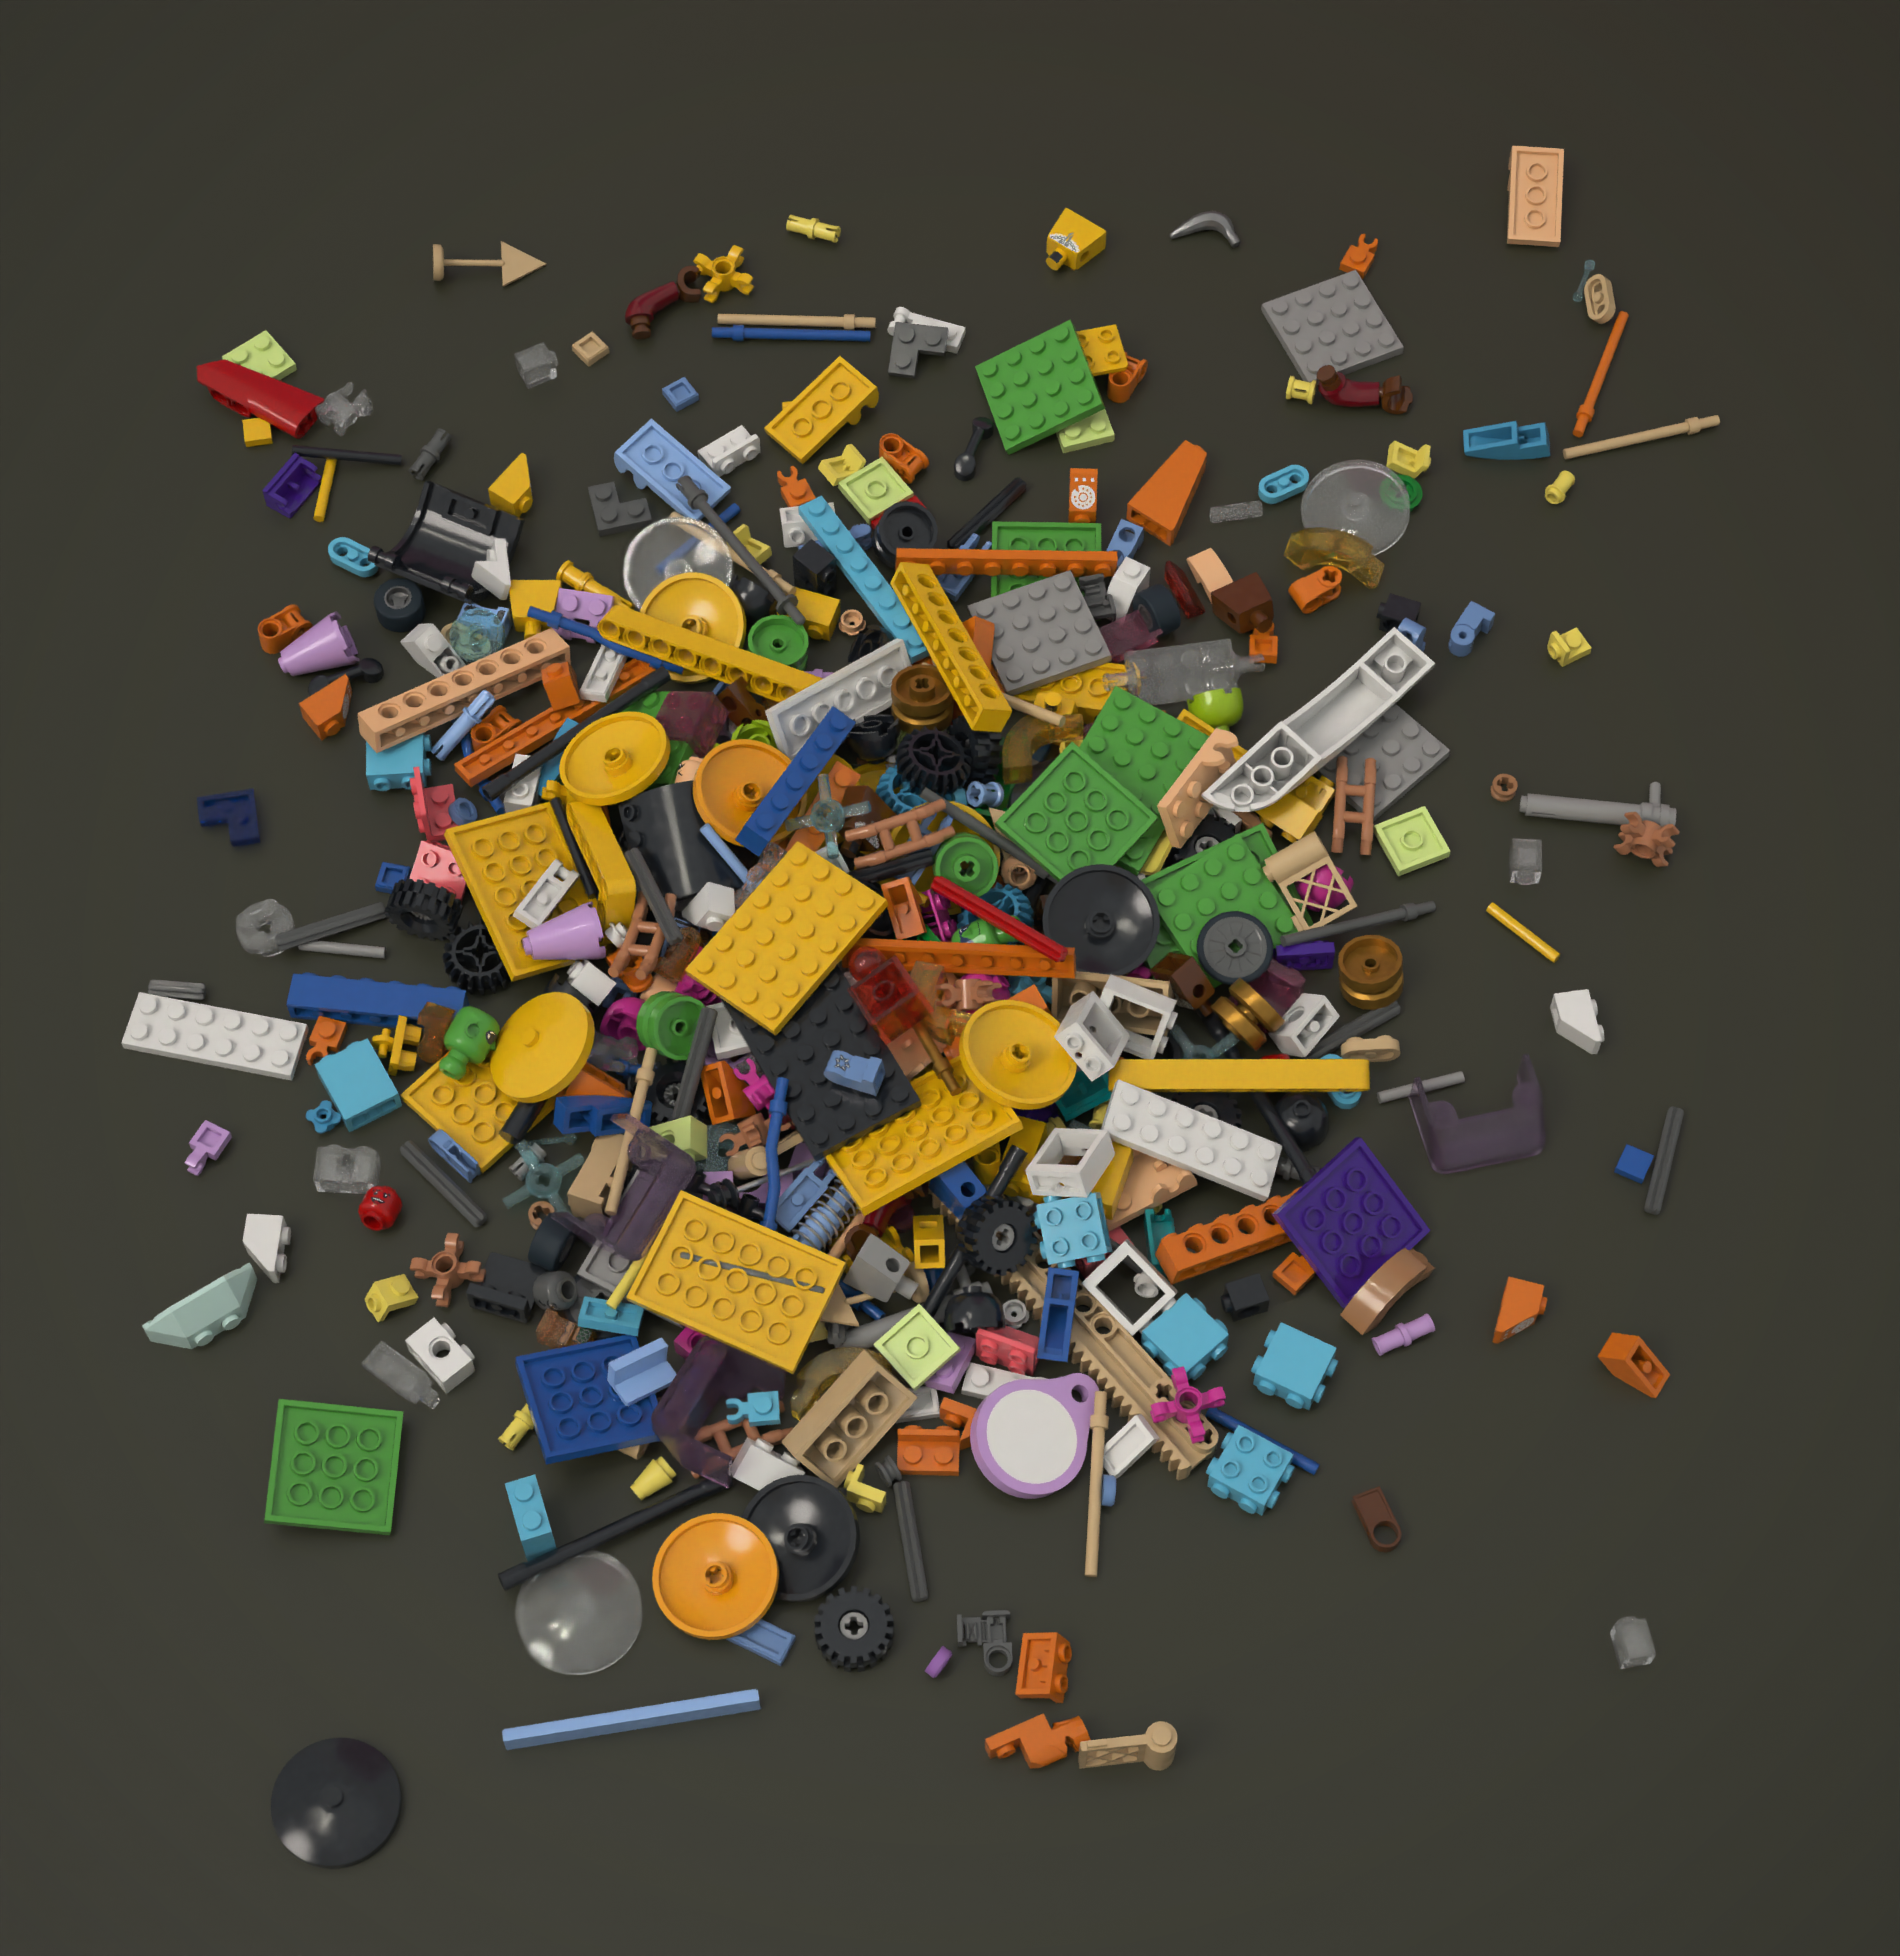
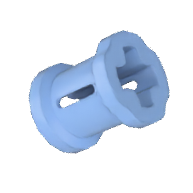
[966,781,1004,807]

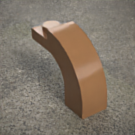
[1340,1248,1435,1335]

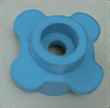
[306,1100,341,1134]

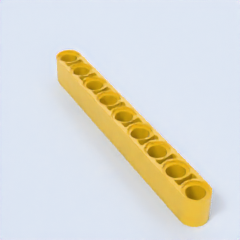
[597,605,823,703]
[1108,1059,1370,1092]

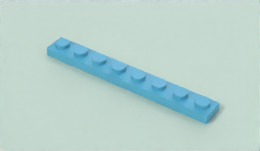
[798,496,930,664]

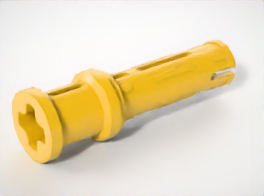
[556,560,635,610]

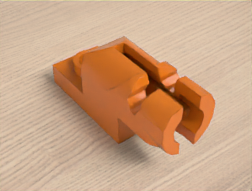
[985,1713,1091,1769]

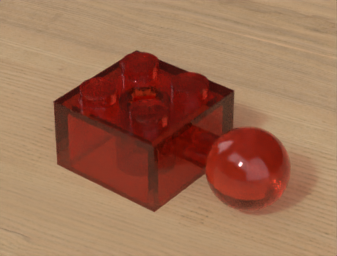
[847,946,935,1045]

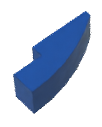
[553,1095,652,1137]
[1037,1267,1079,1362]

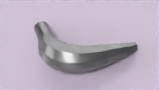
[1170,211,1241,248]

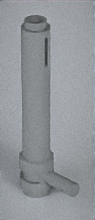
[1519,782,1676,827]
[836,1264,993,1356]

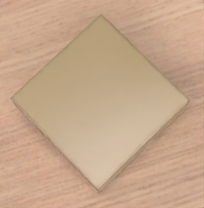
[572,331,609,367]

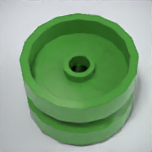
[747,615,809,671]
[932,832,999,897]
[636,991,706,1060]

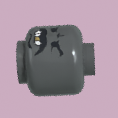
[533,1271,578,1311]

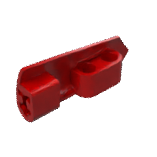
[197,359,325,439]

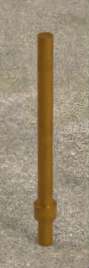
[873,953,962,1096]

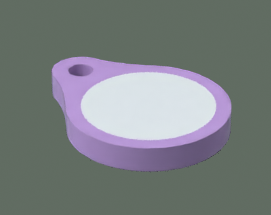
[970,1373,1099,1499]

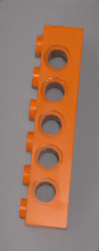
[1155,1186,1302,1285]

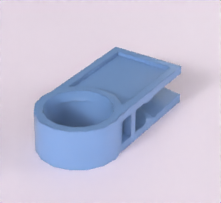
[428,1129,481,1183]

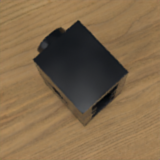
[792,539,837,597]

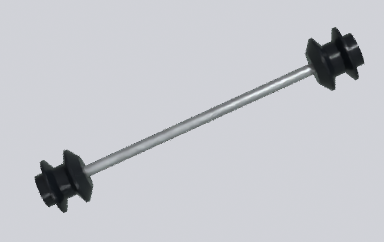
[708,1159,814,1210]

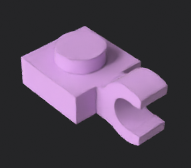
[185,1120,232,1176]

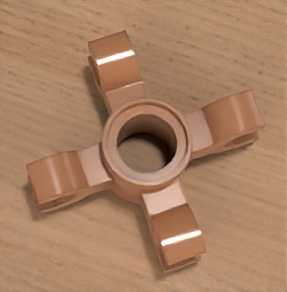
[1613,812,1680,867]
[935,979,1002,1011]
[719,1112,792,1156]
[410,1233,486,1307]

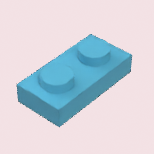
[578,1296,644,1337]

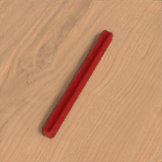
[930,876,1068,962]

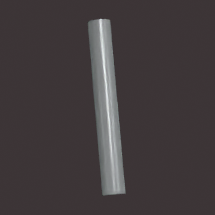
[298,940,386,959]
[1377,1071,1465,1104]

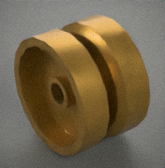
[891,664,953,734]
[1338,935,1404,1010]
[1211,977,1285,1051]

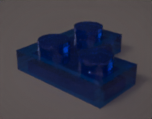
[197,788,261,847]

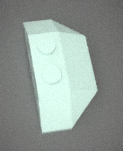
[142,1262,257,1349]

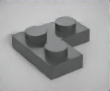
[888,322,949,379]
[588,482,653,537]

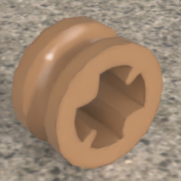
[1490,774,1518,802]
[528,1201,555,1230]

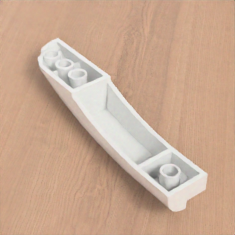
[1201,627,1435,812]

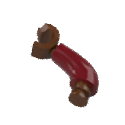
[625,265,701,340]
[1317,365,1413,414]
[844,1182,929,1262]

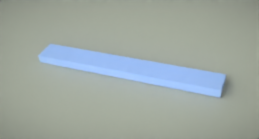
[502,1689,761,1750]

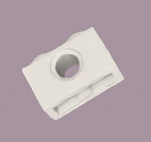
[1268,993,1340,1057]
[405,1318,475,1394]

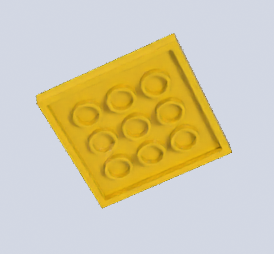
[401,1051,556,1173]

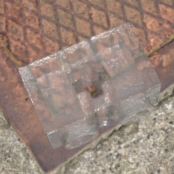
[313,1145,381,1194]

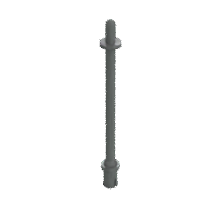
[676,475,806,626]

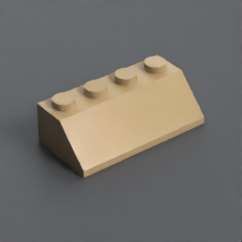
[1051,971,1174,1037]
[782,1350,918,1488]

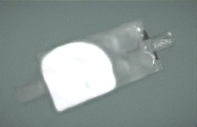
[1103,639,1265,706]

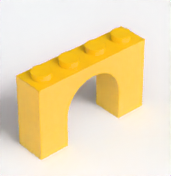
[996,1116,1134,1220]

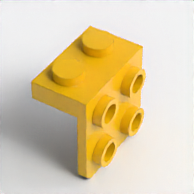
[1076,324,1128,376]

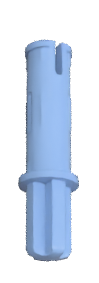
[431,690,496,761]

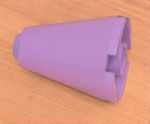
[278,611,360,676]
[522,901,606,960]

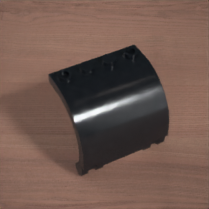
[368,481,525,605]
[618,780,757,914]

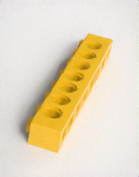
[890,562,1012,732]

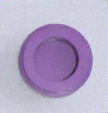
[924,1646,952,1678]

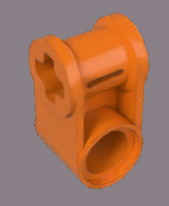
[1107,351,1148,403]
[879,433,930,484]
[1288,566,1342,614]
[258,604,313,654]
[471,705,523,752]
[605,948,654,993]

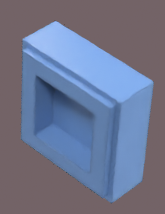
[662,377,699,412]

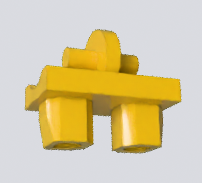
[371,1015,422,1076]

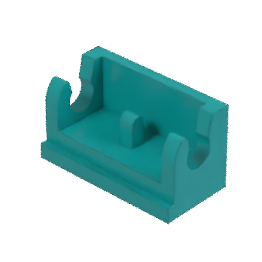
[1055,1070,1112,1122]
[1143,1209,1175,1277]

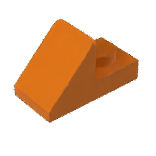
[881,876,927,940]
[940,1397,977,1450]

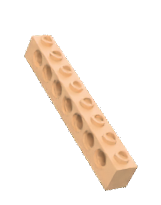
[357,628,571,753]

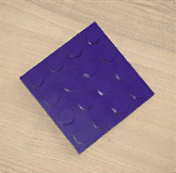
[1272,1137,1431,1308]

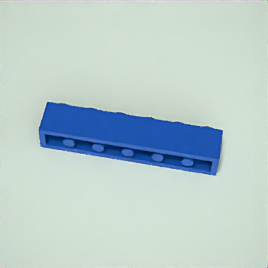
[735,706,856,857]
[286,972,469,1033]

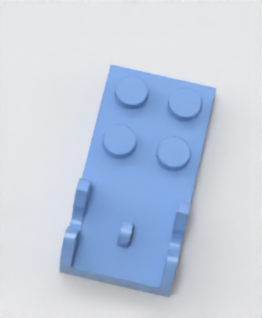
[614,418,731,524]

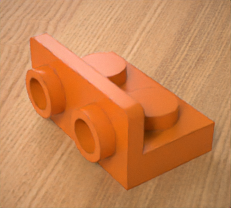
[897,1425,960,1476]
[1015,1632,1072,1703]

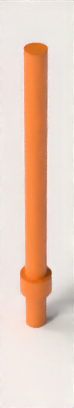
[1573,311,1629,437]

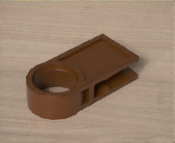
[1351,1486,1402,1553]

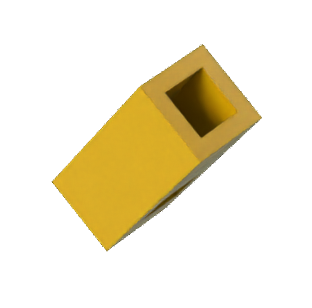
[913,1215,945,1269]

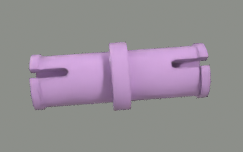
[1372,1313,1435,1356]

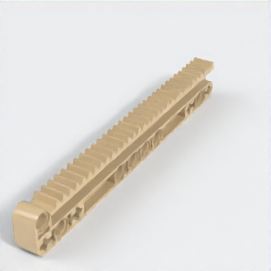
[927,1158,1219,1481]

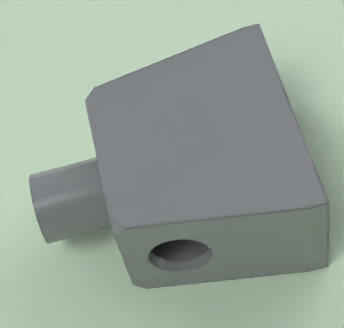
[843,1233,919,1302]

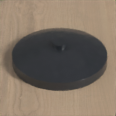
[1042,864,1160,976]
[741,1475,860,1602]
[271,1738,402,1869]

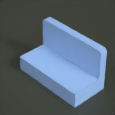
[607,1337,678,1406]

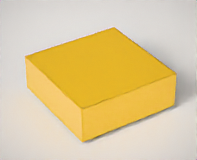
[242,418,273,447]

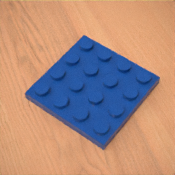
[515,1335,668,1465]

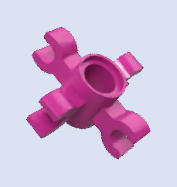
[733,1058,788,1118]
[1150,1366,1226,1444]

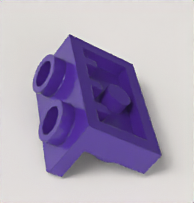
[1273,940,1335,972]

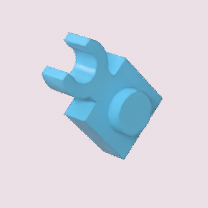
[726,1391,781,1427]

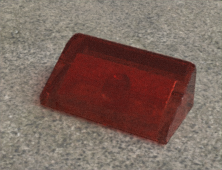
[1164,561,1205,619]

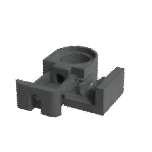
[1079,573,1116,622]
[957,1610,1013,1677]

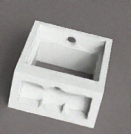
[1093,975,1178,1059]
[1054,991,1130,1081]
[1025,1128,1115,1198]
[1082,1239,1178,1336]

